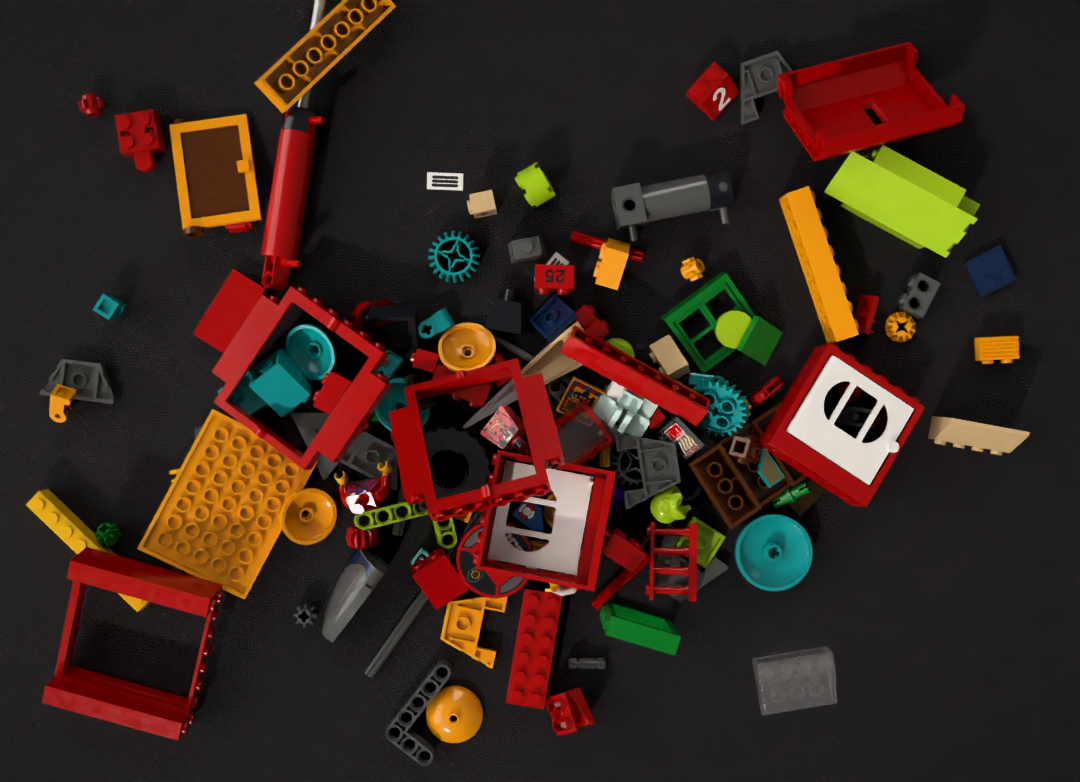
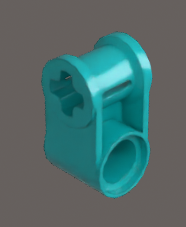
[418,308,455,339]
[378,348,404,381]

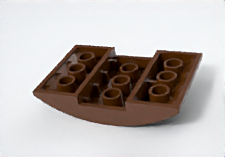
[688,401,807,529]

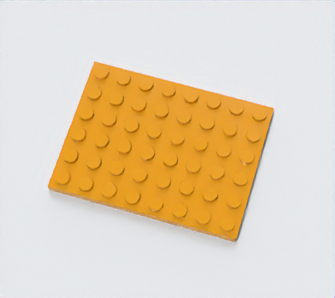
[137,409,318,600]

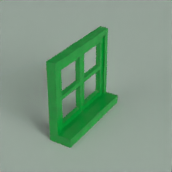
[660,272,755,374]

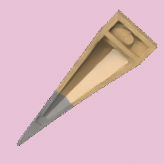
[463,321,584,428]

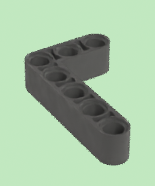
[386,660,452,766]

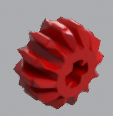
[346,524,379,549]

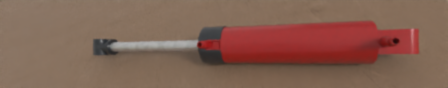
[260,0,326,291]

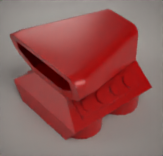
[546,687,596,736]

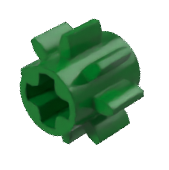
[94,523,122,547]

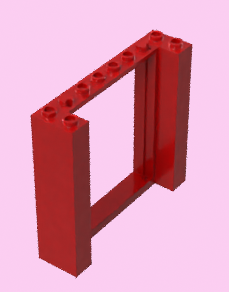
[42,547,224,741]

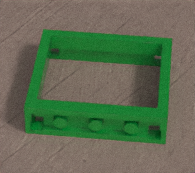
[599,601,681,656]

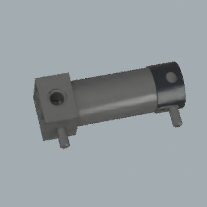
[610,169,734,242]

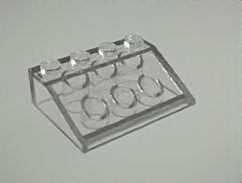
[752,646,837,716]

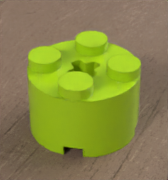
[515,162,556,207]

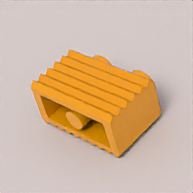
[974,336,1020,364]

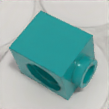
[93,294,127,321]

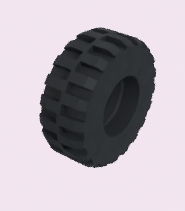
[418,427,492,512]

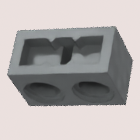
[897,273,941,318]

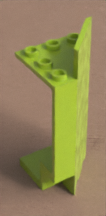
[824,145,980,258]

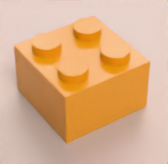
[593,238,630,290]

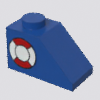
[512,496,544,533]

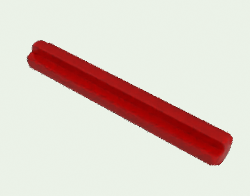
[570,231,644,262]
[591,552,650,610]

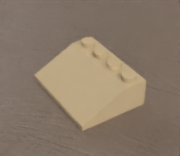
[928,416,1030,456]

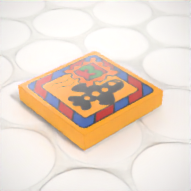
[556,376,608,427]

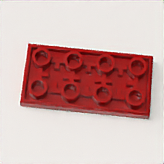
[192,269,267,353]

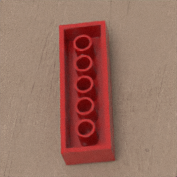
[506,585,563,709]

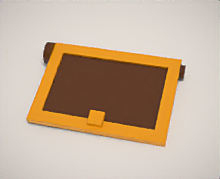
[169,114,262,238]

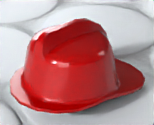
[351,299,394,333]

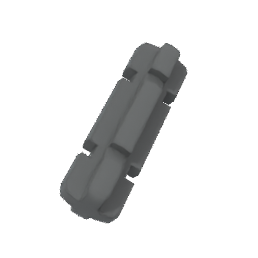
[568,658,606,669]

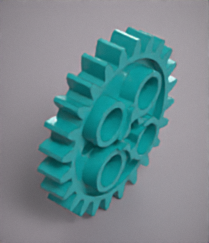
[693,378,750,437]

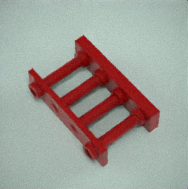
[646,521,698,602]

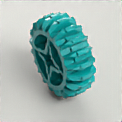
[428,231,480,283]

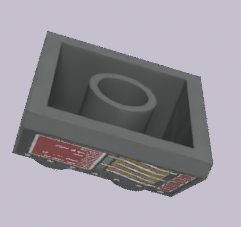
[657,416,704,460]

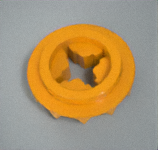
[885,312,916,342]

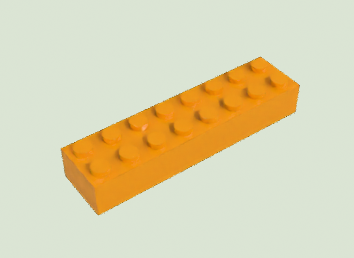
[254,0,396,113]
[779,186,859,343]

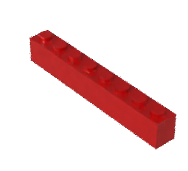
[560,325,711,426]

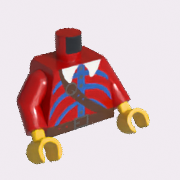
[334,461,392,514]

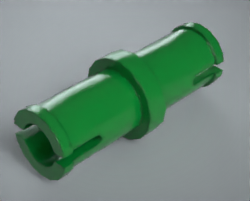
[772,481,811,509]

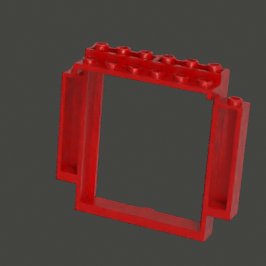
[212,286,392,470]
[389,358,565,522]

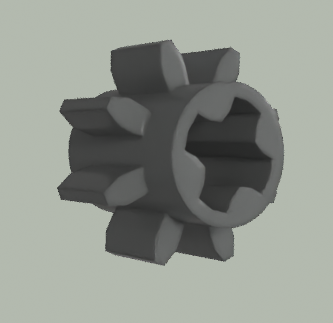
[293,602,318,628]

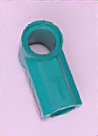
[686,372,726,389]

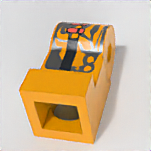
[49,384,77,423]

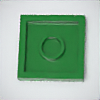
[737,315,783,366]

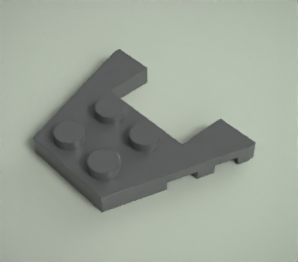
[740,51,792,125]
[614,433,681,509]
[649,523,729,602]

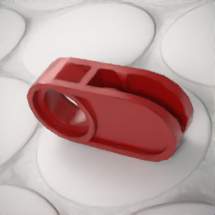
[749,375,784,407]

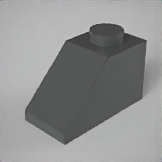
[837,405,885,431]

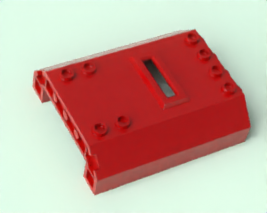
[778,42,965,162]

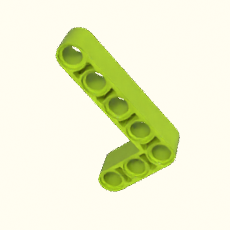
[354,500,457,549]

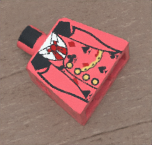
[480,405,527,452]

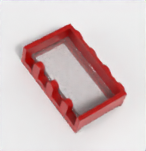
[524,399,614,472]

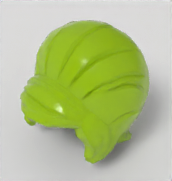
[650,485,691,524]

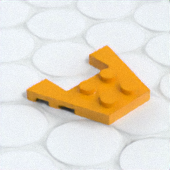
[440,596,508,669]

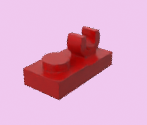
[854,294,880,335]

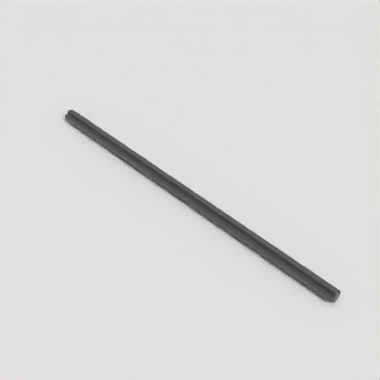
[365,439,528,678]

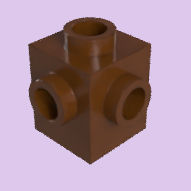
[729,436,761,465]

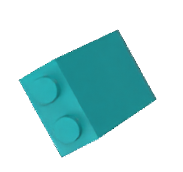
[249,347,312,418]

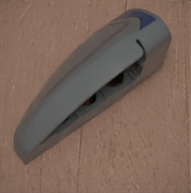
[322,548,390,643]

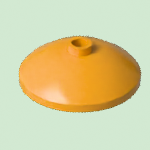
[438,322,496,372]
[280,488,337,545]
[426,686,483,743]

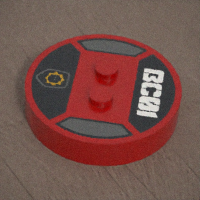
[456,519,533,598]

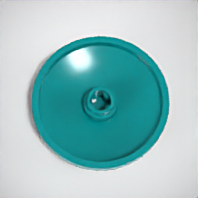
[735,514,813,591]

